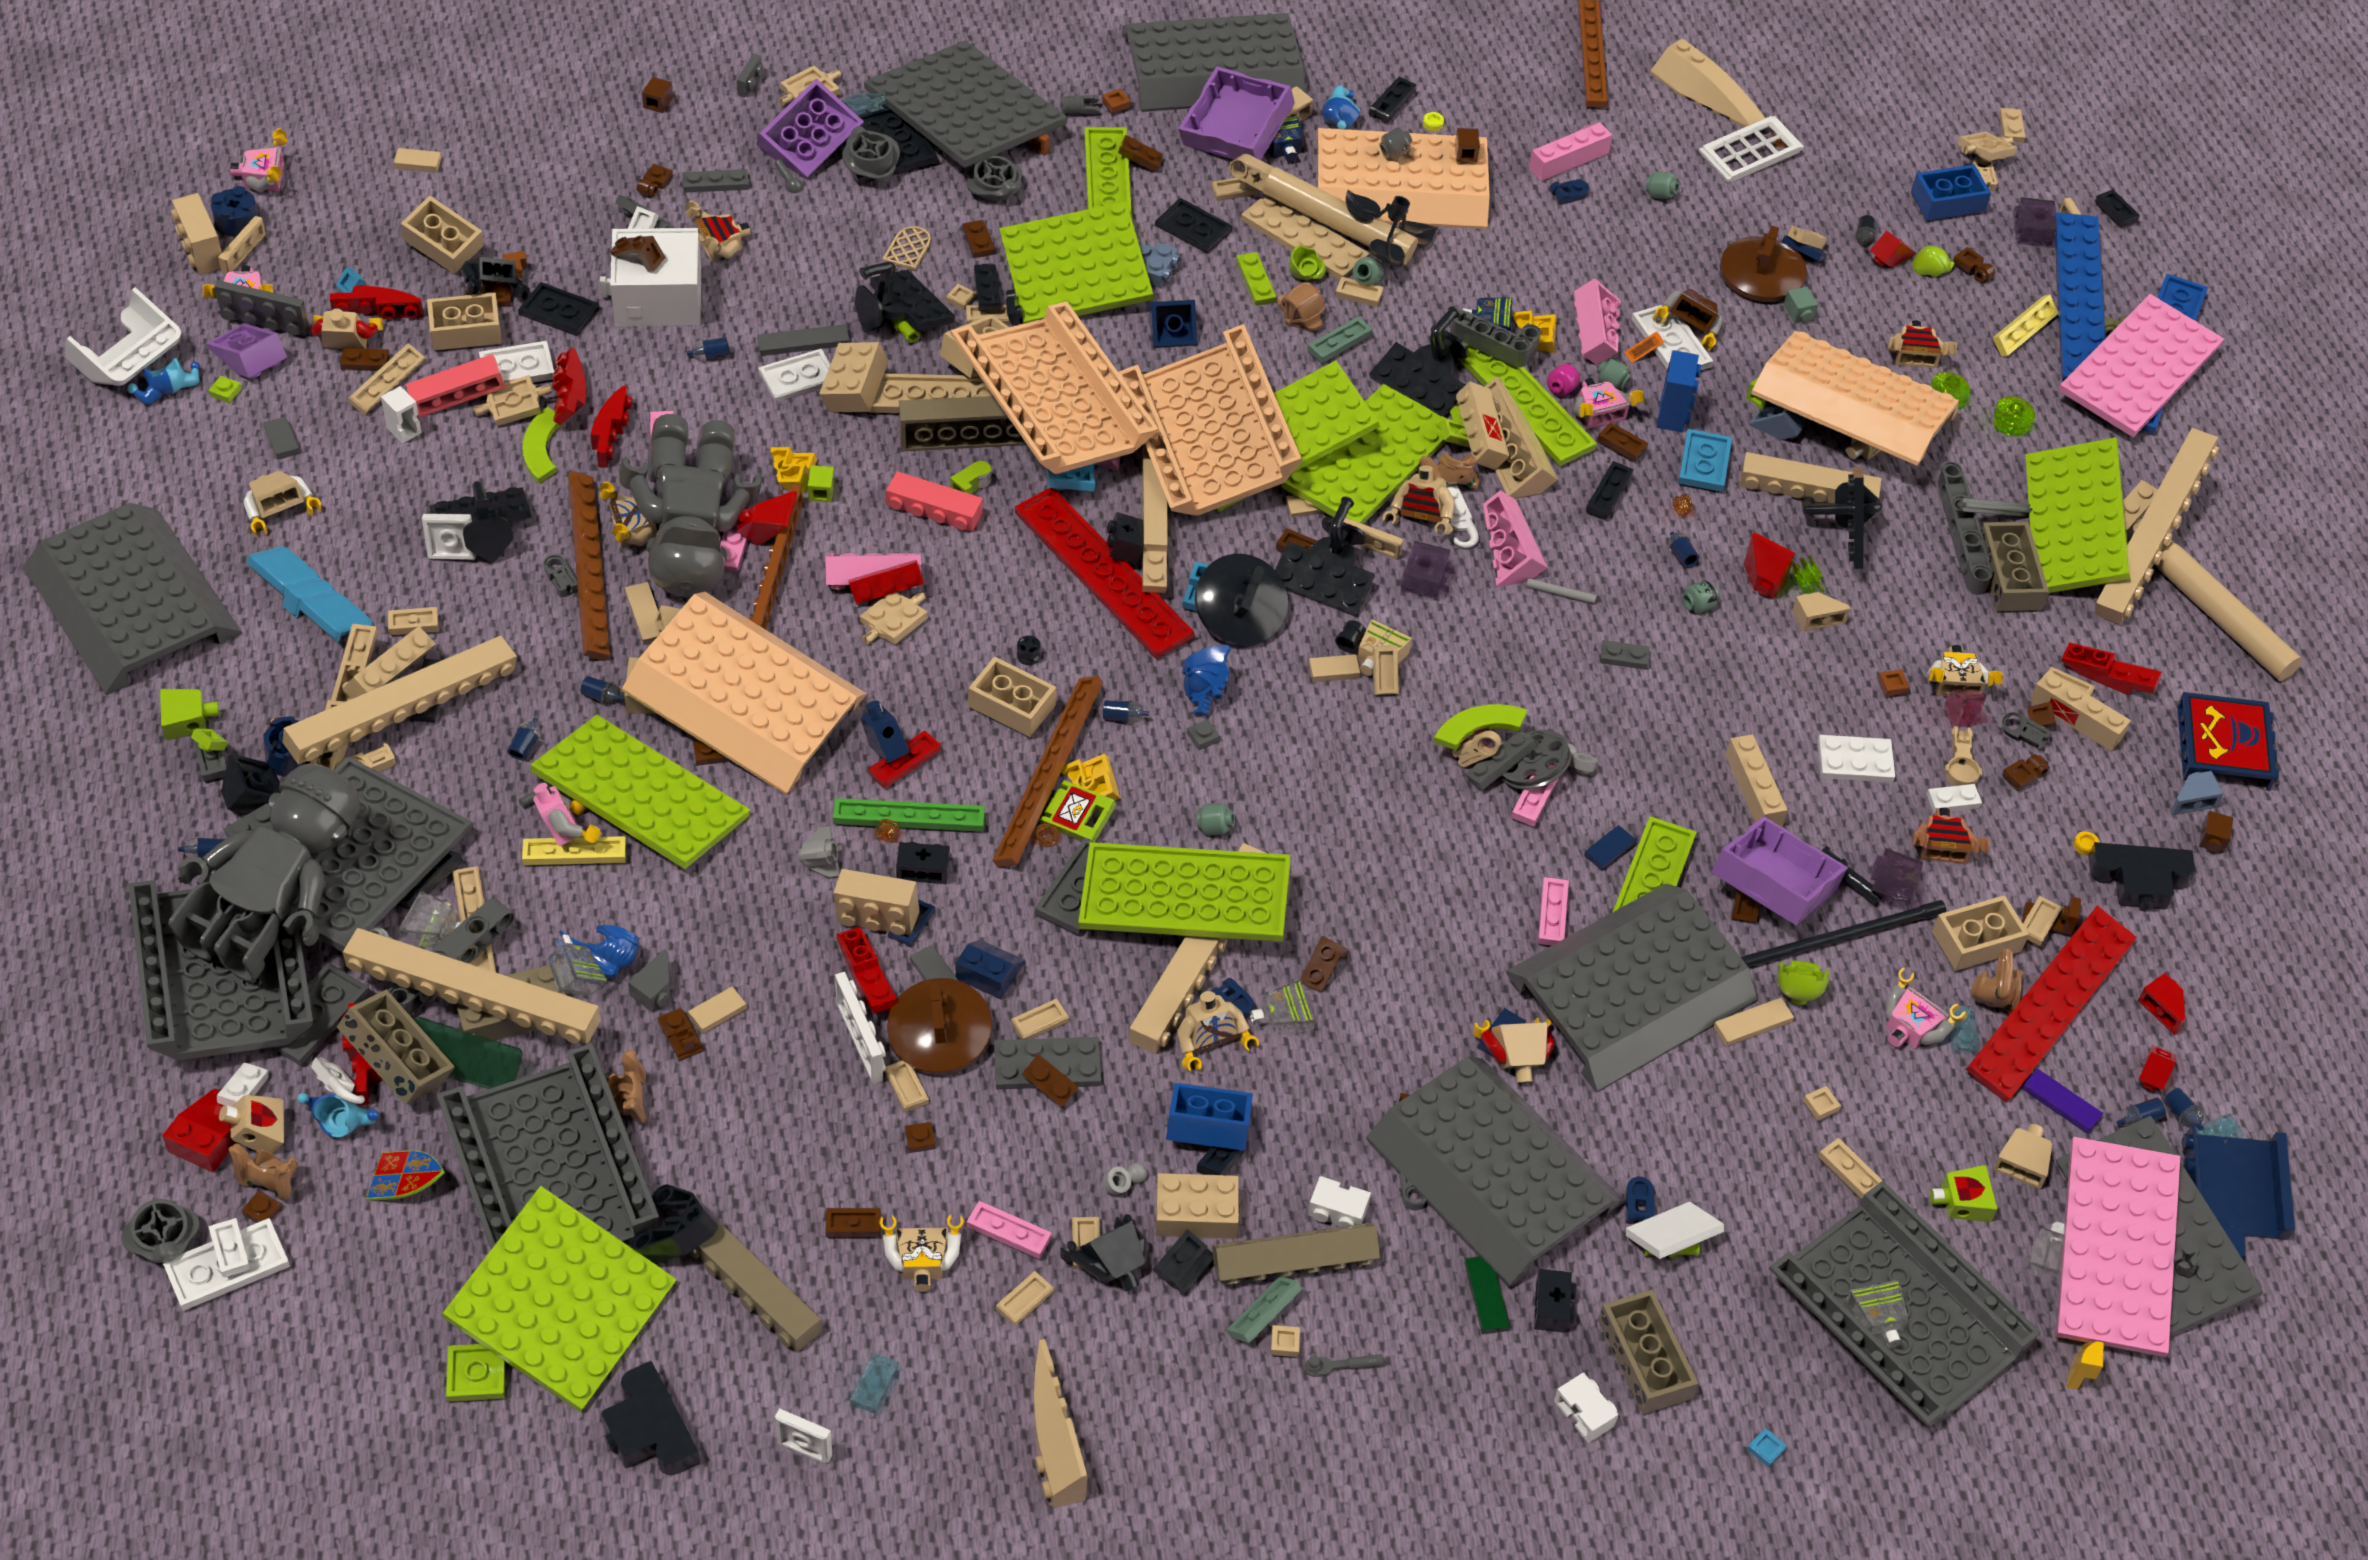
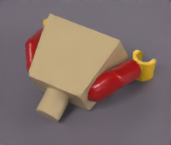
[311,309,383,349]
[1472,1018,1555,1083]

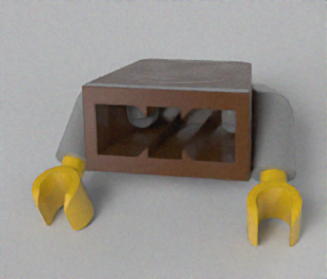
[1653,289,1723,352]

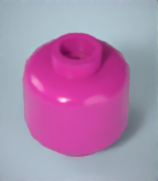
[1547,364,1580,397]

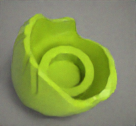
[1289,245,1326,280]
[1912,245,1955,278]

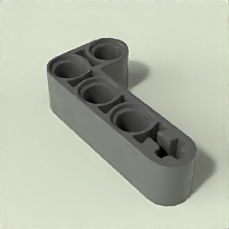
[1450,310,1541,367]

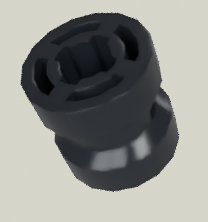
[1335,620,1366,653]

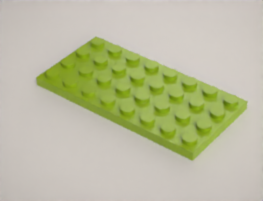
[1217,361,1380,511]
[1281,384,1447,524]
[2025,437,2130,593]
[530,715,750,869]
[1078,842,1291,942]

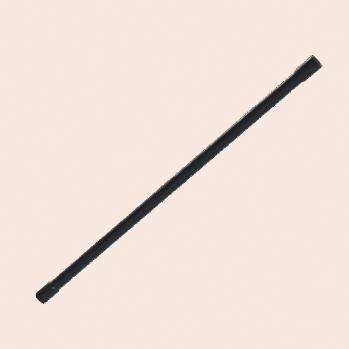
[1741,900,1946,967]

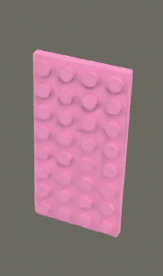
[2058,294,2224,437]
[2056,1137,2180,1357]

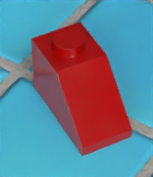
[1870,230,1916,268]
[2138,973,2185,1035]
[2138,1045,2176,1091]

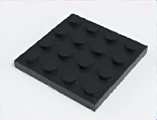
[838,107,938,184]

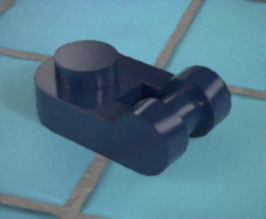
[1549,179,1589,205]
[1210,977,1254,1019]
[1625,1176,1655,1223]

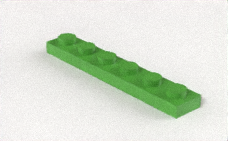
[833,798,985,832]

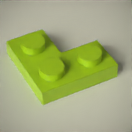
[1439,405,1470,447]

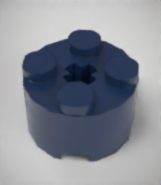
[211,186,259,238]
[263,716,310,776]

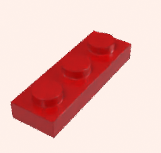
[849,560,924,604]
[869,730,941,789]

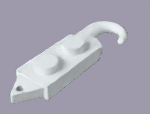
[1447,485,1479,548]
[311,1057,365,1104]

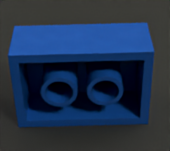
[1911,164,1991,221]
[1656,350,1702,433]
[1166,1083,1253,1151]

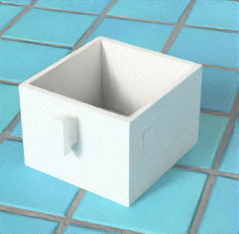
[600,228,701,326]

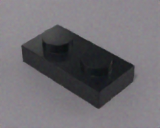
[2095,189,2140,228]
[1196,1146,1245,1176]

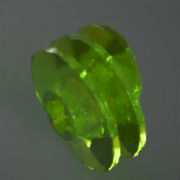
[1930,372,1970,410]
[1993,396,2035,436]
[1791,555,1824,593]

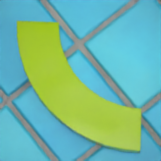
[522,407,564,484]
[1433,704,1528,750]

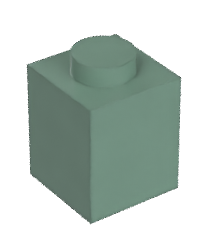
[1784,287,1818,323]

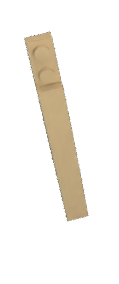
[1142,443,1167,593]
[310,624,378,770]

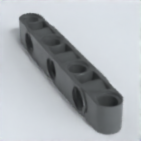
[1937,462,1992,595]
[388,898,515,1016]

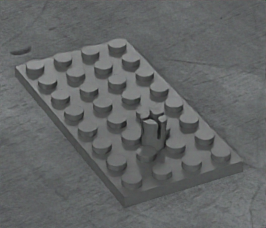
[2056,1116,2263,1338]

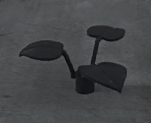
[1345,189,1438,266]

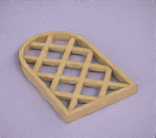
[882,226,931,271]

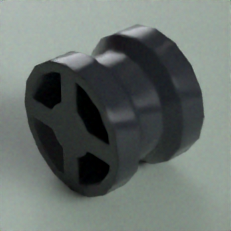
[1017,635,1041,665]

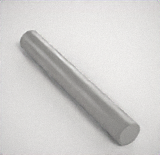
[1526,578,1597,604]

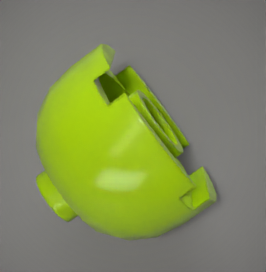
[1777,961,1830,1005]

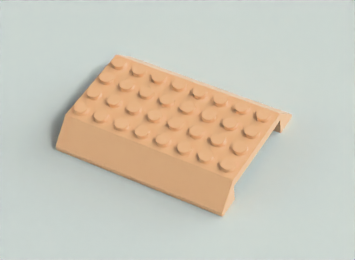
[1316,128,1489,229]
[950,302,1159,474]
[1118,324,1302,516]
[1751,331,1959,466]
[622,592,867,795]

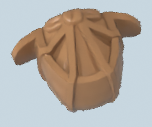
[1277,282,1325,331]

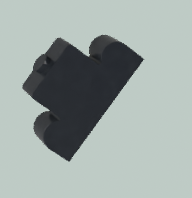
[2088,842,2195,910]
[601,1360,700,1475]

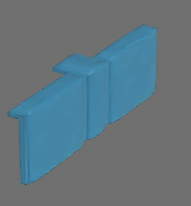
[247,546,374,642]

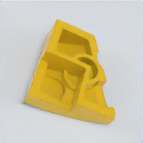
[1512,310,1557,353]
[770,447,817,494]
[1061,753,1121,800]
[2067,1341,2104,1390]

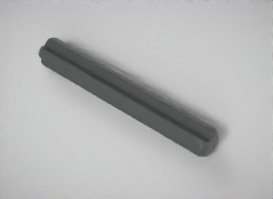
[1957,498,2033,517]

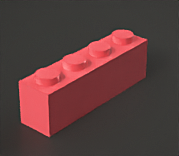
[406,354,506,418]
[886,471,983,532]

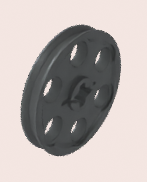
[1501,730,1571,789]

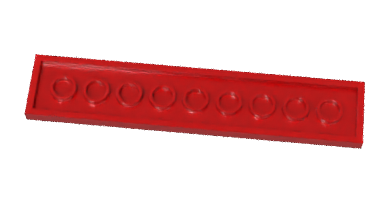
[1015,488,1194,659]
[1965,905,2137,1103]

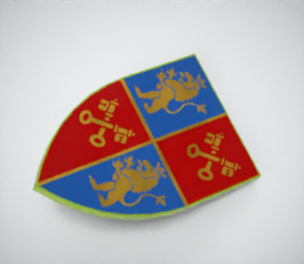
[366,1151,445,1201]

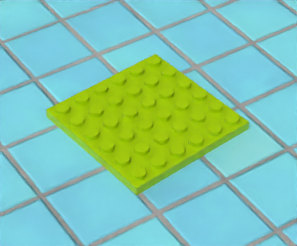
[999,201,1154,324]
[441,1186,677,1412]

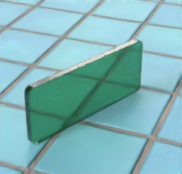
[414,1017,523,1089]

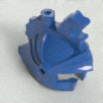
[1182,645,1231,717]

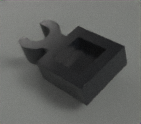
[1006,289,1024,327]

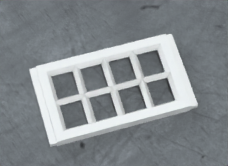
[1699,116,1804,183]

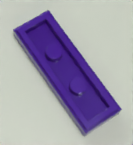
[2022,1069,2104,1134]

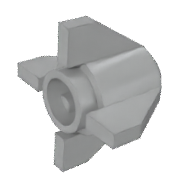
[799,826,842,877]

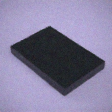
[1155,198,1233,254]
[518,282,600,336]

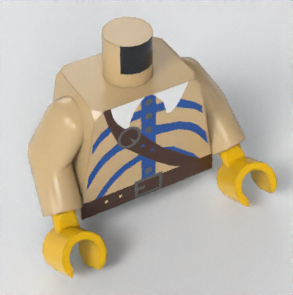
[599,481,657,548]
[1177,991,1259,1072]

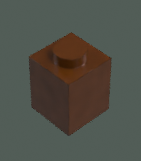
[642,77,673,113]
[1455,128,1480,162]
[2199,811,2233,853]

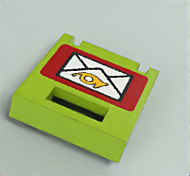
[1040,780,1116,842]

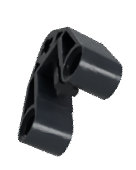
[631,1184,718,1265]

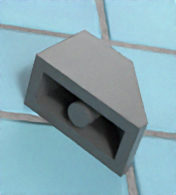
[628,949,671,1013]

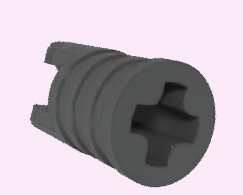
[1061,95,1100,115]

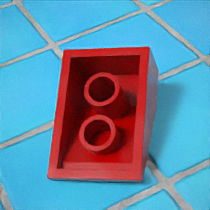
[162,1088,236,1173]

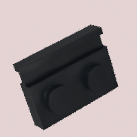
[1153,1229,1213,1296]

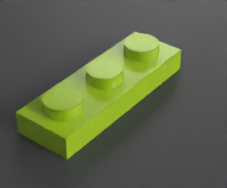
[1236,252,1277,306]

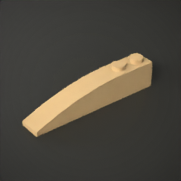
[1650,38,1765,128]
[1485,376,1558,498]
[1033,1339,1087,1508]

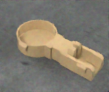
[1945,726,1982,786]

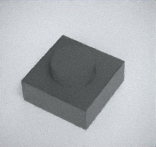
[1187,719,1220,750]

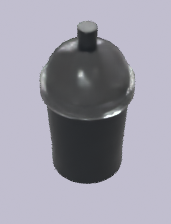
[1855,215,1877,248]

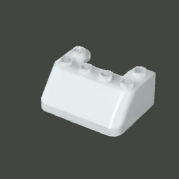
[65,287,181,386]

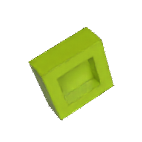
[208,376,242,403]
[191,729,228,752]

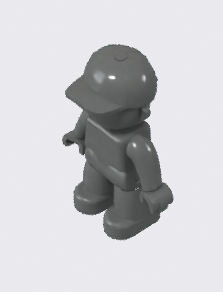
[619,414,762,598]
[168,764,360,983]

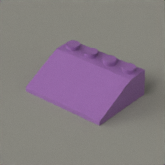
[756,79,864,178]

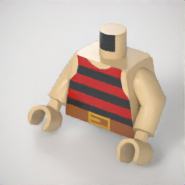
[685,201,751,262]
[1887,320,1957,368]
[1383,465,1455,535]

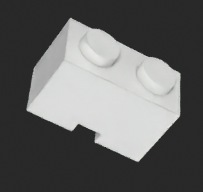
[381,386,422,444]
[1308,1176,1371,1227]
[1554,1372,1618,1443]

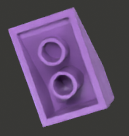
[206,323,287,378]

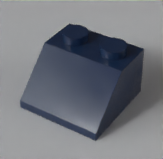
[1148,300,1198,347]
[955,940,1025,999]

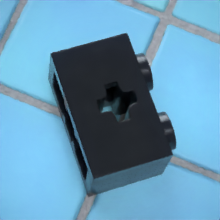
[1106,512,1144,565]
[896,842,950,885]
[1534,1269,1576,1333]

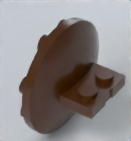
[1720,225,1807,303]
[887,978,992,1075]

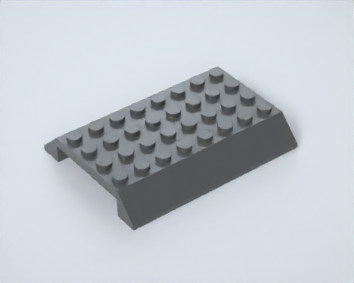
[1122,13,1306,112]
[23,503,242,695]
[128,880,313,1061]
[1506,883,1757,1093]
[437,1043,659,1249]
[1366,1057,1626,1287]
[1769,1181,2041,1426]

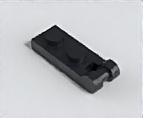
[1369,76,1417,123]

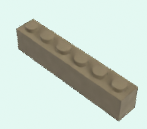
[689,1217,822,1352]
[1212,1223,1380,1284]

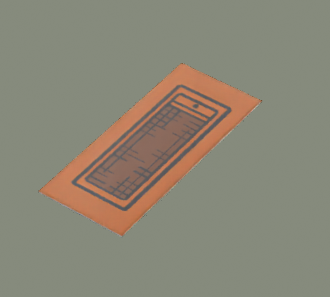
[1624,331,1665,363]

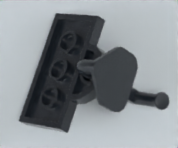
[855,262,955,332]
[1369,306,1469,417]
[1802,467,1883,569]
[429,481,531,562]
[1275,496,1375,617]

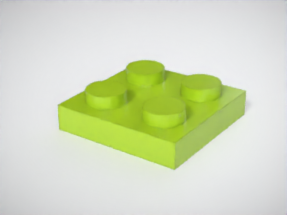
[446,1344,506,1402]

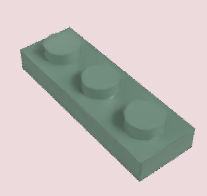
[1307,317,1373,364]
[1226,1277,1302,1343]

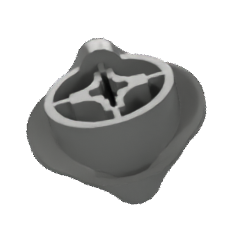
[843,126,900,183]
[967,156,1022,202]
[121,1199,200,1263]

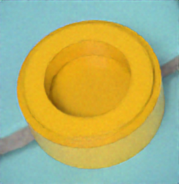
[2073,831,2100,856]

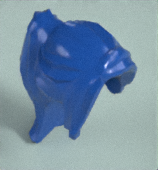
[559,925,640,979]

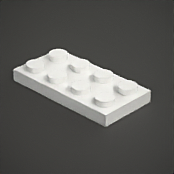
[1631,305,1713,370]
[835,972,886,1085]
[163,1218,290,1311]

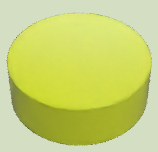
[1423,112,1444,131]

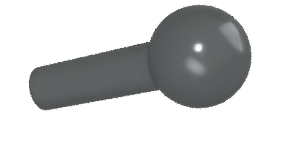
[774,159,803,193]

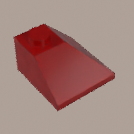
[737,490,797,546]
[1743,532,1795,600]

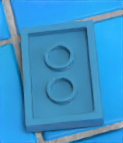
[1678,429,1732,492]

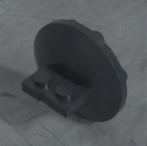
[1195,553,1288,647]

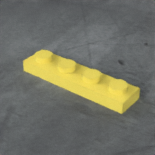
[1993,295,2058,357]
[522,836,626,865]

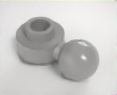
[1558,744,1597,774]
[1103,1162,1147,1195]

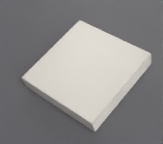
[422,514,477,560]
[775,1408,832,1464]

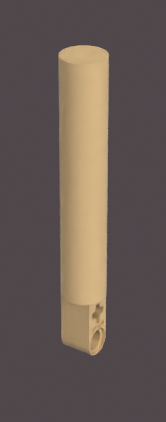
[1229,154,1418,265]
[2132,519,2303,682]

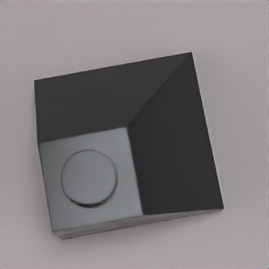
[221,753,281,815]

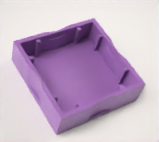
[1178,66,1295,160]
[1711,816,1848,926]

